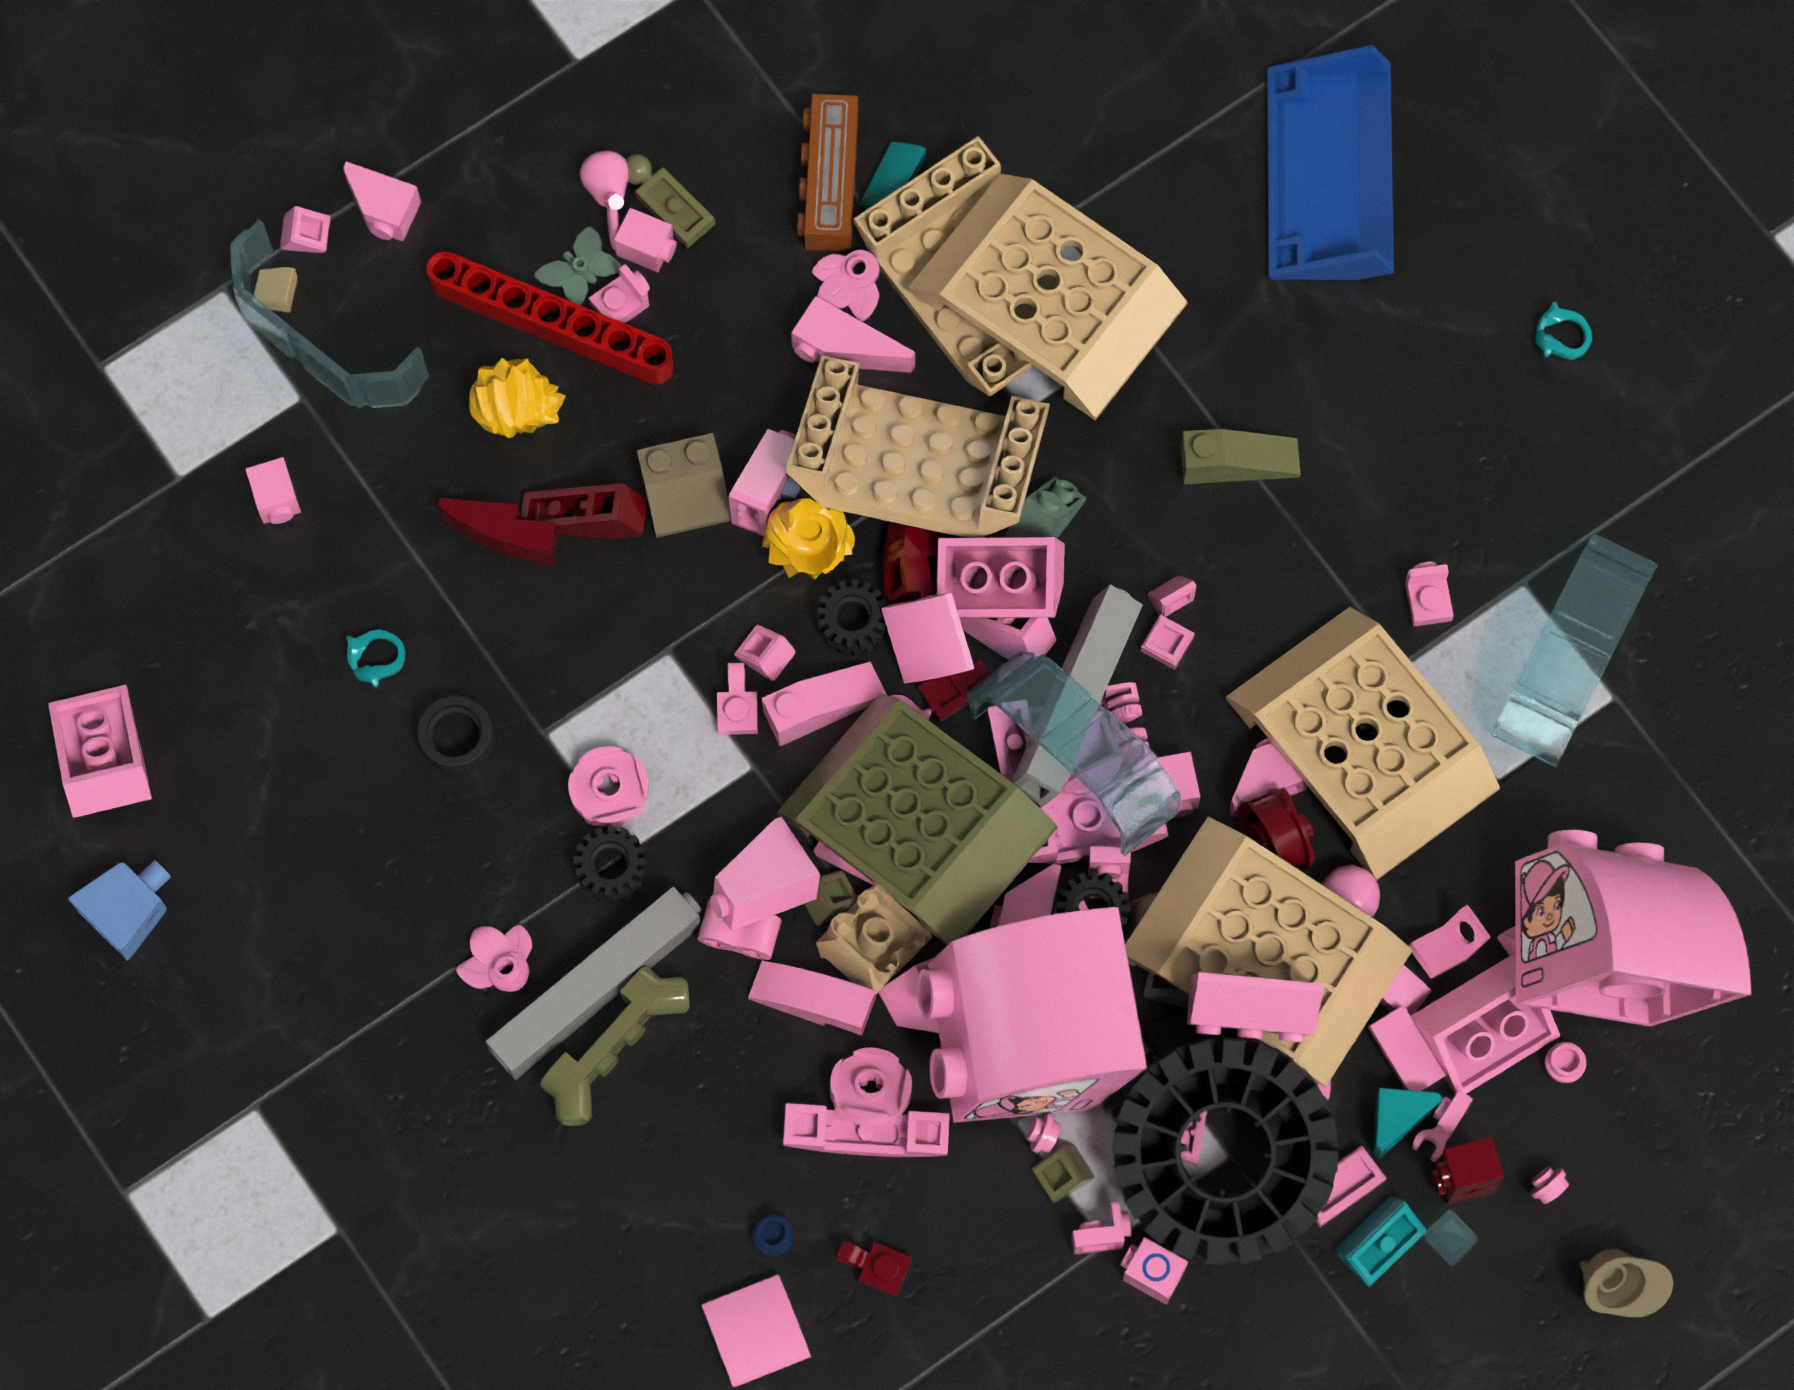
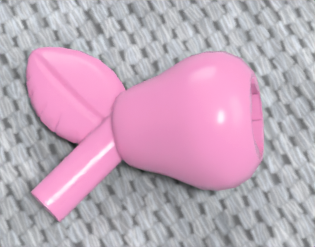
[580,151,629,250]

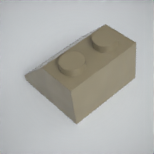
[637,433,731,538]

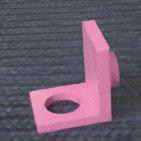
[1409,905,1490,979]

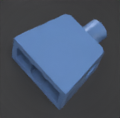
[68,860,171,961]

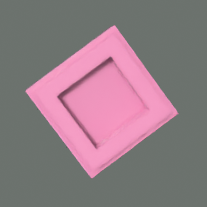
[1140,615,1195,670]

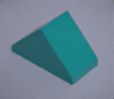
[1373,1088,1443,1159]

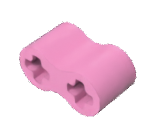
[697,900,782,960]

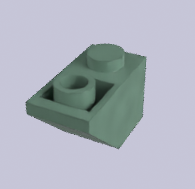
[1005,477,1087,538]

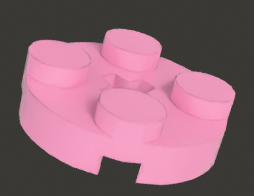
[568,746,649,827]
[830,1048,912,1126]

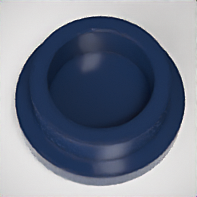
[752,1214,794,1256]

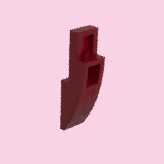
[883,522,938,605]

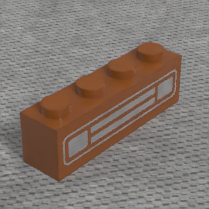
[798,94,858,252]

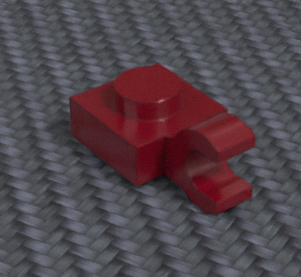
[918,660,991,722]
[836,1241,912,1298]

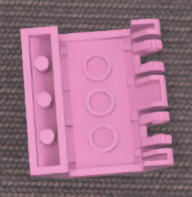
[987,682,1168,865]

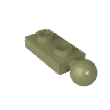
[625,154,715,248]

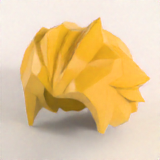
[469,358,565,438]
[762,498,855,580]

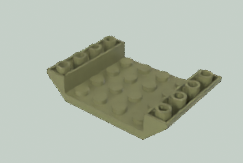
[776,693,1058,945]

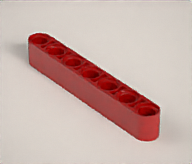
[427,251,674,384]

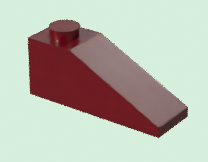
[520,483,647,539]

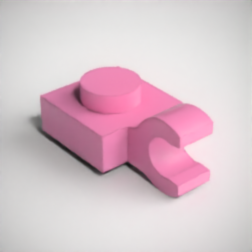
[717,663,758,735]
[1412,1090,1473,1162]

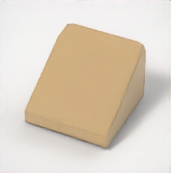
[252,267,298,313]

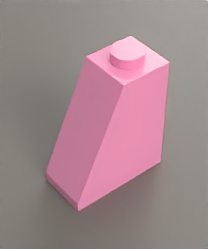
[729,429,796,536]
[710,817,820,931]

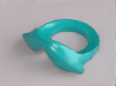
[1535,302,1592,360]
[346,629,405,687]

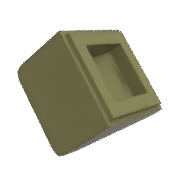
[804,869,858,926]
[1032,1144,1095,1203]

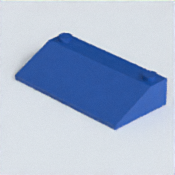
[1268,45,1394,280]

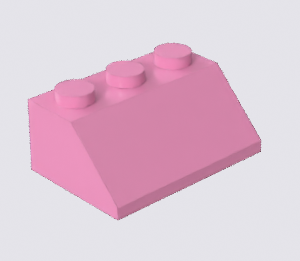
[937,537,1065,618]
[1411,954,1560,1095]
[1186,972,1324,1043]

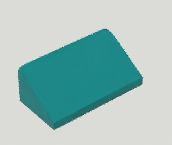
[859,141,926,210]
[1334,1196,1427,1287]

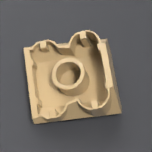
[816,884,932,994]

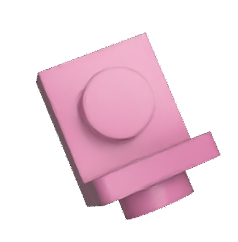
[589,264,650,323]
[1405,562,1454,627]
[1088,846,1131,898]
[1072,1201,1131,1254]

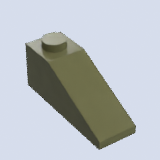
[1180,429,1301,484]

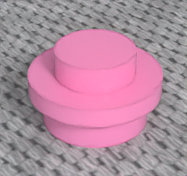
[1545,1042,1586,1083]
[1026,1113,1061,1153]
[1530,1167,1569,1204]

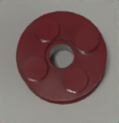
[1238,787,1315,870]

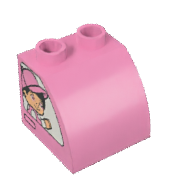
[1515,830,1751,1027]
[917,907,1147,1122]

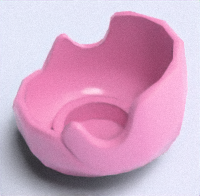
[1321,865,1380,917]

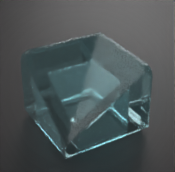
[1423,1210,1478,1265]

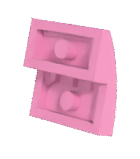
[881,592,974,684]
[702,1274,811,1388]

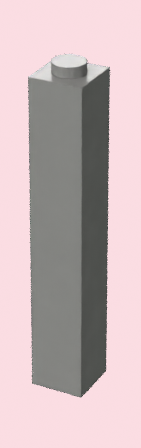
[1011,584,1143,806]
[486,886,701,1080]

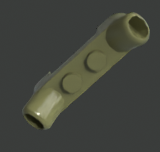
[540,965,690,1126]

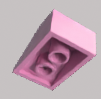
[48,685,152,818]

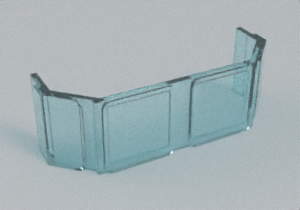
[230,219,429,409]
[1491,533,1658,767]
[967,652,1181,856]

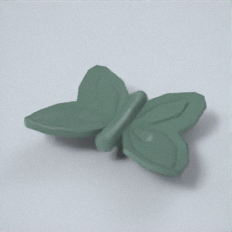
[535,227,621,305]

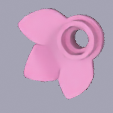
[812,250,880,322]
[456,925,532,992]

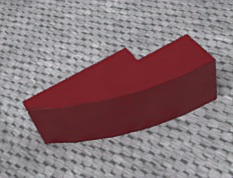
[439,498,558,565]

